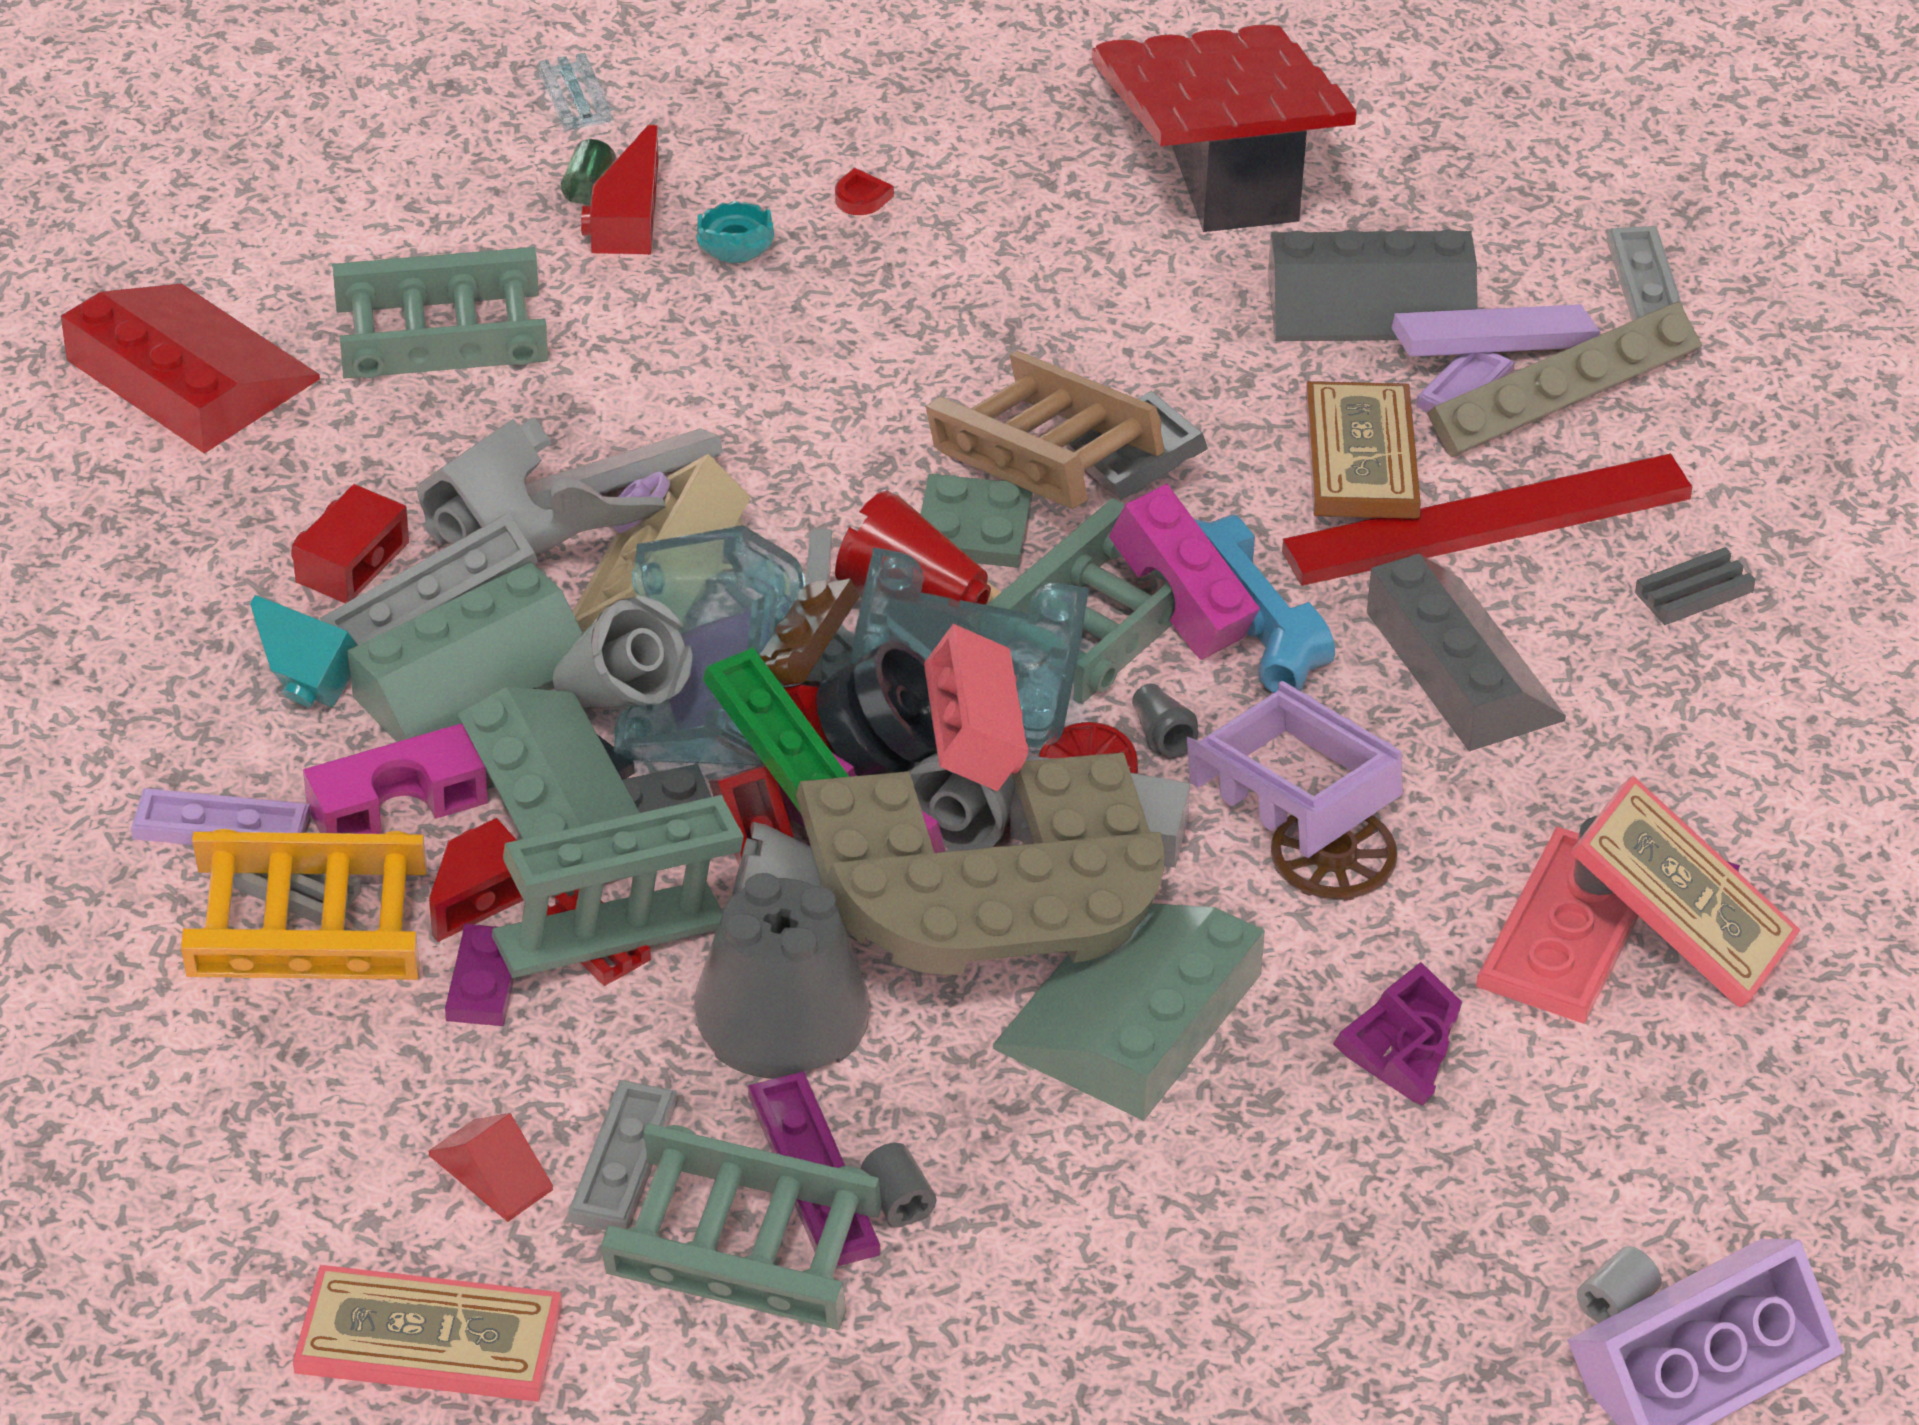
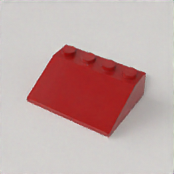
[61,283,320,454]

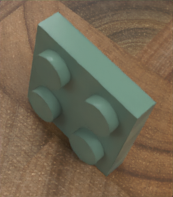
[920,473,1033,568]

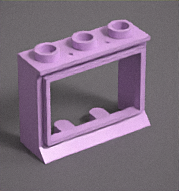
[1187,681,1403,858]

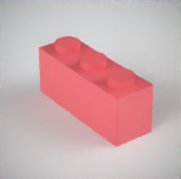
[924,624,1029,791]

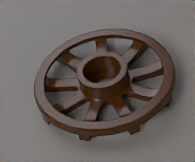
[1271,814,1398,901]

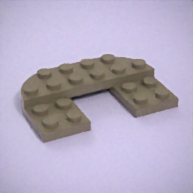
[796,752,1165,975]

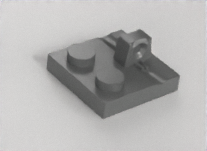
[1066,391,1208,501]

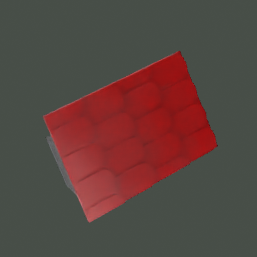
[1092,24,1357,232]

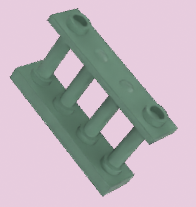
[332,247,548,379]
[980,498,1175,704]
[492,795,744,978]
[601,1123,882,1330]

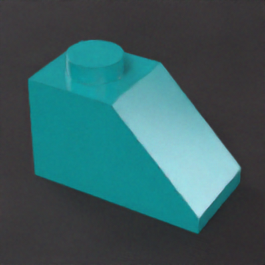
[250,595,358,707]

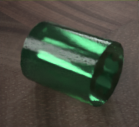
[560,139,617,205]

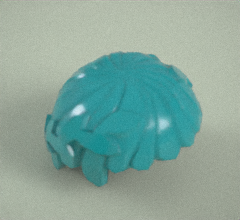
[696,200,774,263]

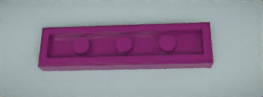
[748,1071,880,1267]

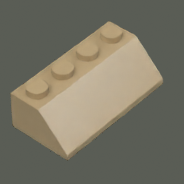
[572,454,751,635]

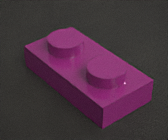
[445,924,514,1026]

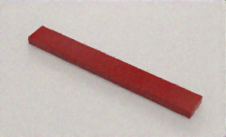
[1282,453,1693,586]

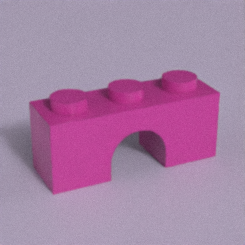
[1109,484,1260,660]
[303,723,488,834]

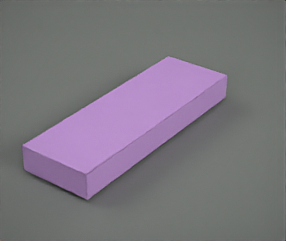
[131,788,310,845]

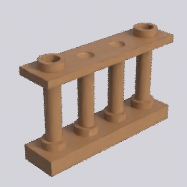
[925,350,1165,509]

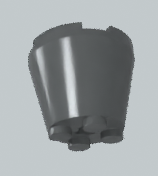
[694,873,869,1079]

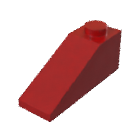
[581,125,659,255]

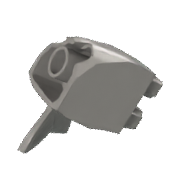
[416,418,666,554]

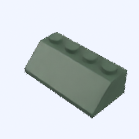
[347,562,583,742]
[458,687,640,897]

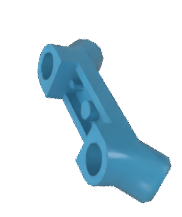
[1194,514,1335,693]

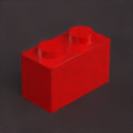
[291,484,409,604]

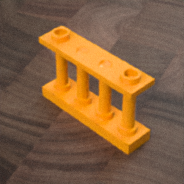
[181,829,427,980]

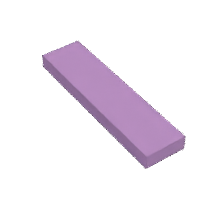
[1391,304,1600,357]

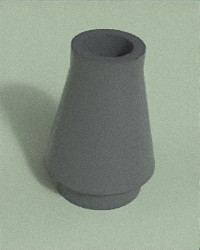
[1132,683,1199,757]

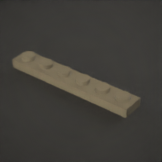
[1427,301,1702,457]

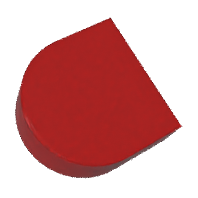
[835,167,894,215]

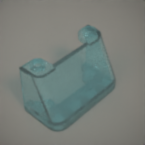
[614,525,805,766]
[850,547,1089,748]

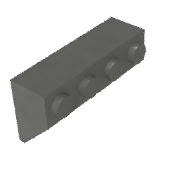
[1267,229,1477,341]
[1367,554,1566,752]

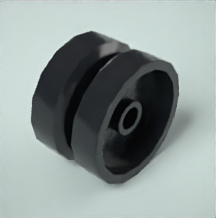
[816,640,937,776]

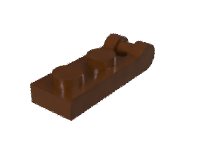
[759,579,860,686]

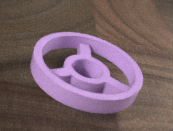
[611,472,670,533]

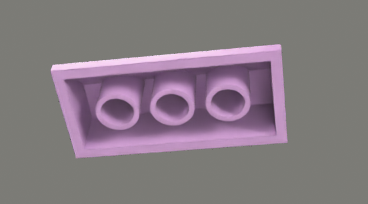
[1567,1239,1844,1425]

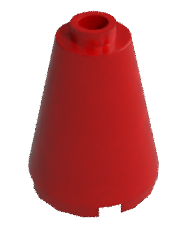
[835,490,991,620]

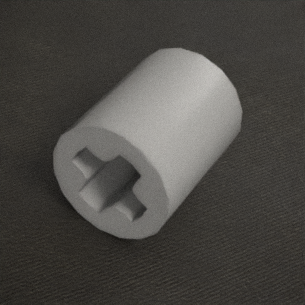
[1577,1246,1662,1323]

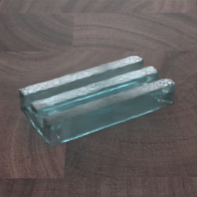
[539,53,611,131]

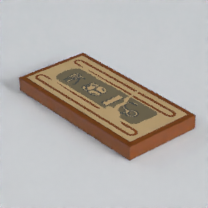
[1306,381,1421,519]

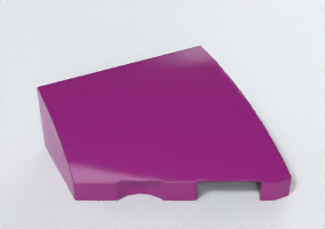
[1333,962,1462,1105]

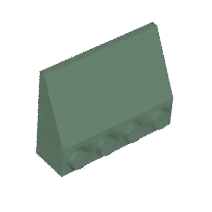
[993,903,1265,1121]

